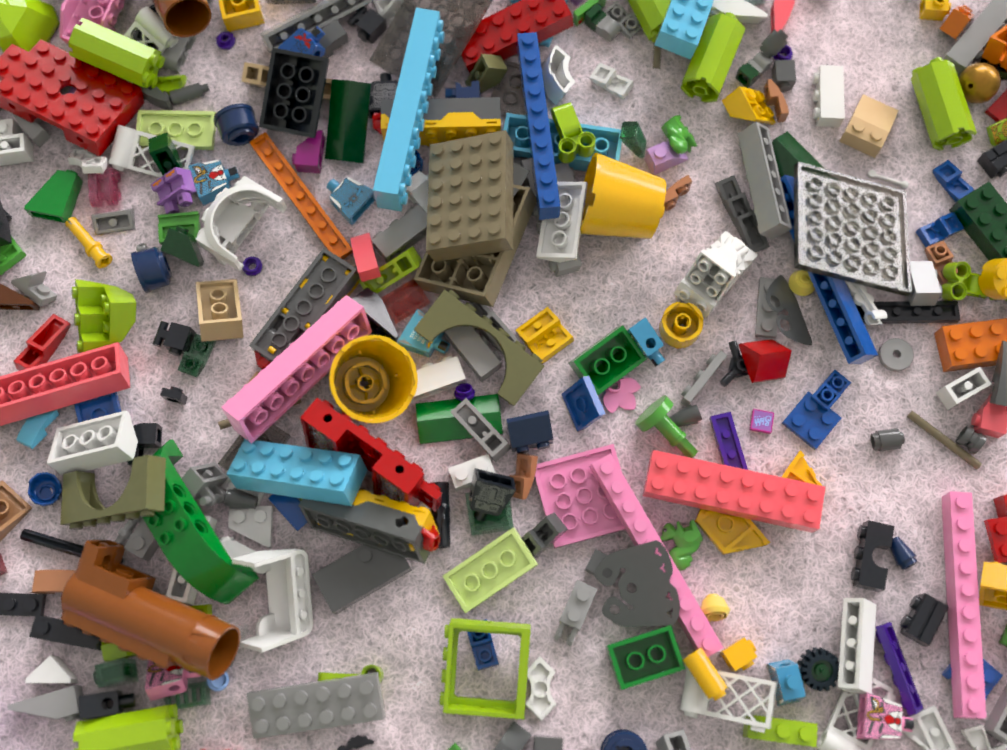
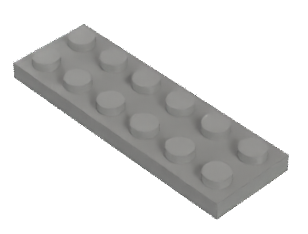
[246,672,385,739]

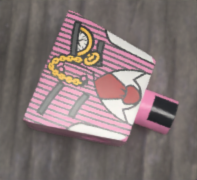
[145,660,201,701]
[856,693,914,740]

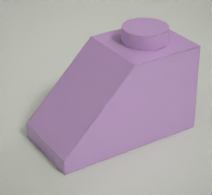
[644,142,688,175]

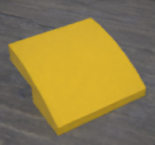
[515,307,574,364]

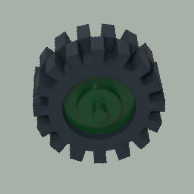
[797,647,839,692]

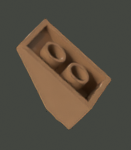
[0,480,32,542]

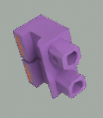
[150,167,196,214]

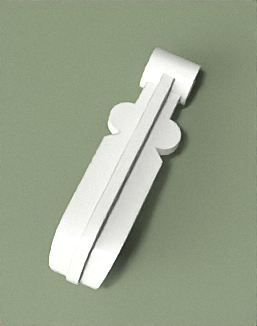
[834,249,887,325]

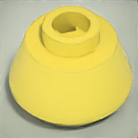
[788,270,815,296]
[701,594,730,621]

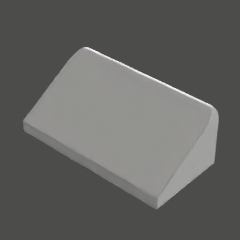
[91,208,135,235]

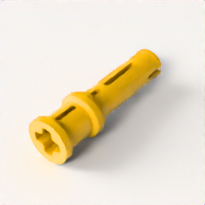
[65,217,113,269]

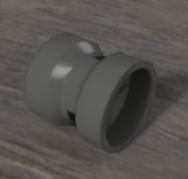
[955,425,987,454]

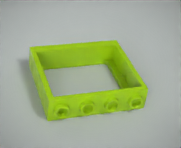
[440,618,531,719]

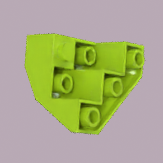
[0,0,60,53]
[71,279,136,353]

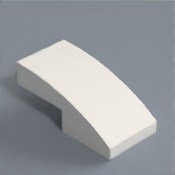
[590,63,634,100]

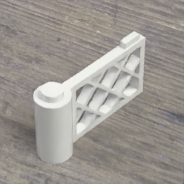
[113,6,179,83]
[108,125,195,178]
[680,668,777,733]
[817,678,896,750]

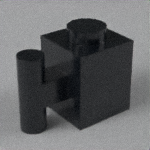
[347,6,387,44]
[153,321,196,356]

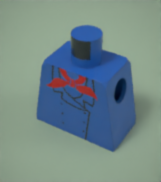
[278,26,325,57]

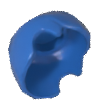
[28,472,62,507]

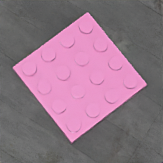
[535,444,625,549]

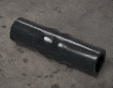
[431,482,450,548]

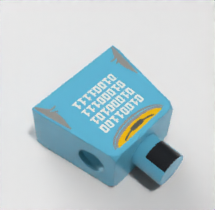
[397,309,450,358]

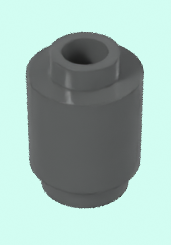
[759,29,788,59]
[870,428,905,452]

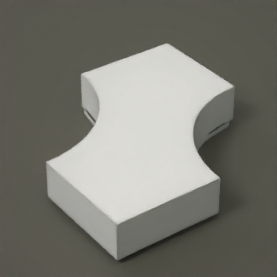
[68,149,108,174]
[525,656,557,721]

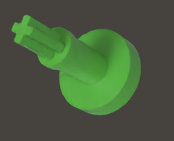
[635,395,698,458]

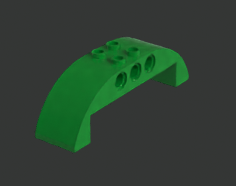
[142,439,259,604]

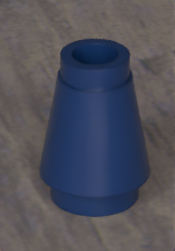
[890,536,918,570]

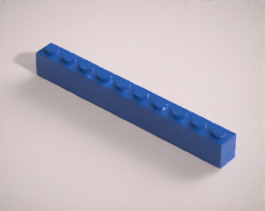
[517,32,561,220]
[780,175,878,365]

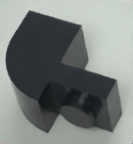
[127,423,163,467]

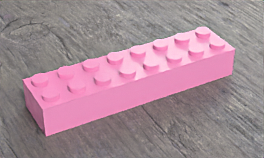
[221,295,372,444]

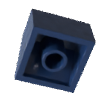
[506,410,553,453]

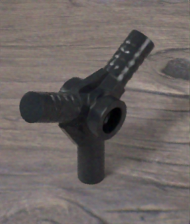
[720,341,749,387]

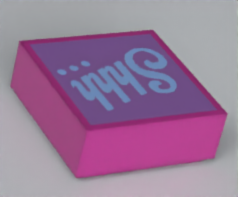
[749,409,774,434]

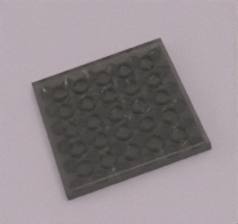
[794,161,912,297]

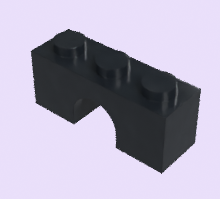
[851,520,894,592]

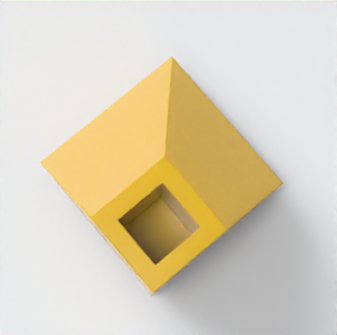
[722,86,776,125]

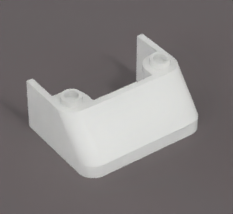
[232,549,313,653]

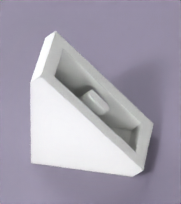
[25,655,78,683]

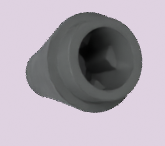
[669,404,702,427]
[224,488,258,509]

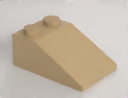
[839,94,899,158]
[196,279,244,342]

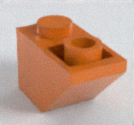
[940,5,974,39]

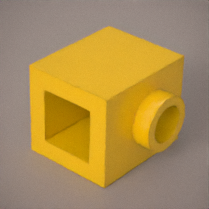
[919,0,951,21]
[719,637,757,672]

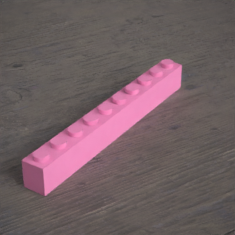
[589,453,724,657]
[942,491,986,720]

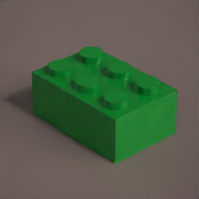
[605,625,686,690]

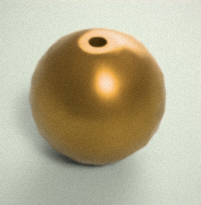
[959,63,1001,103]

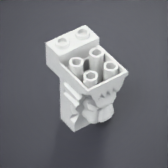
[674,231,758,318]

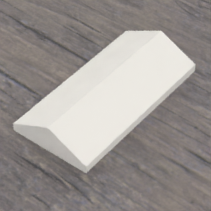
[536,182,588,263]

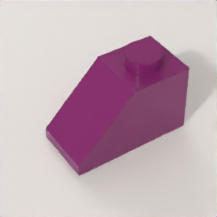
[292,130,326,174]

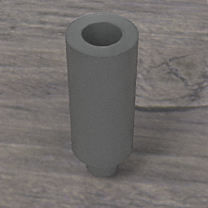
[169,83,210,105]

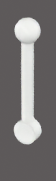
[868,170,909,189]

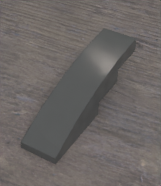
[714,175,770,253]

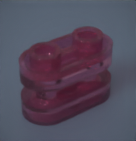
[88,167,122,208]

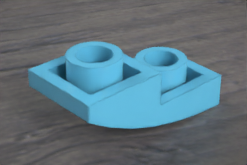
[16,410,59,449]

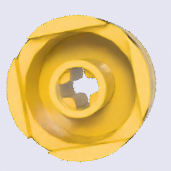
[978,258,1007,300]
[659,302,703,349]

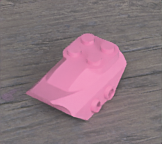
[60,0,125,44]

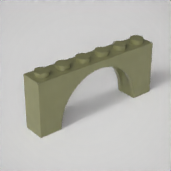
[414,289,544,406]
[60,455,166,530]

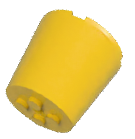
[580,153,666,239]
[329,335,418,423]

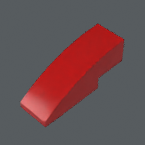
[13,314,71,371]

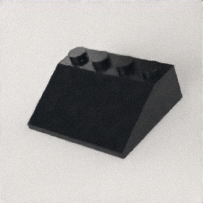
[259,47,330,138]

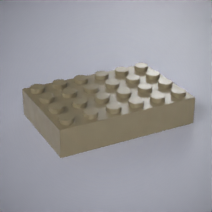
[426,130,514,262]
[414,184,537,307]

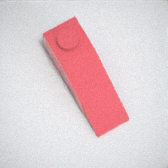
[971,393,1007,438]

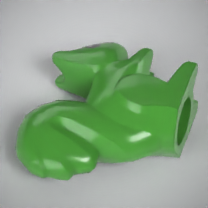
[661,115,697,154]
[660,519,703,571]

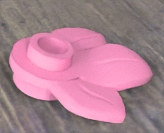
[603,378,641,413]

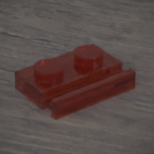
[381,279,430,324]

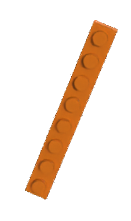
[249,132,353,259]

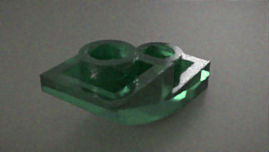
[178,334,217,378]

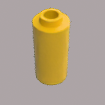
[683,648,727,701]

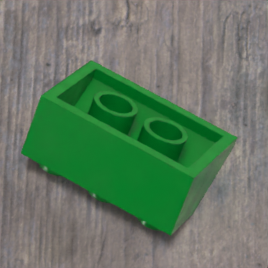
[568,325,647,395]

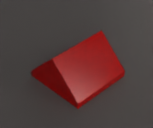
[739,339,792,383]

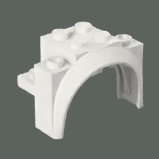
[196,176,287,271]

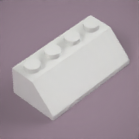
[47,411,138,476]

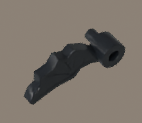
[337,735,374,750]

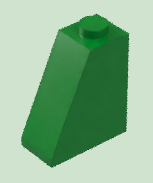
[24,170,83,223]

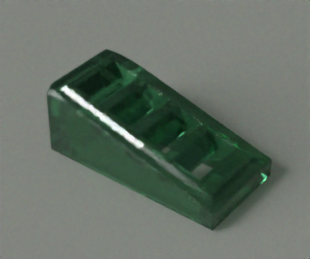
[620,121,647,158]
[165,681,211,709]

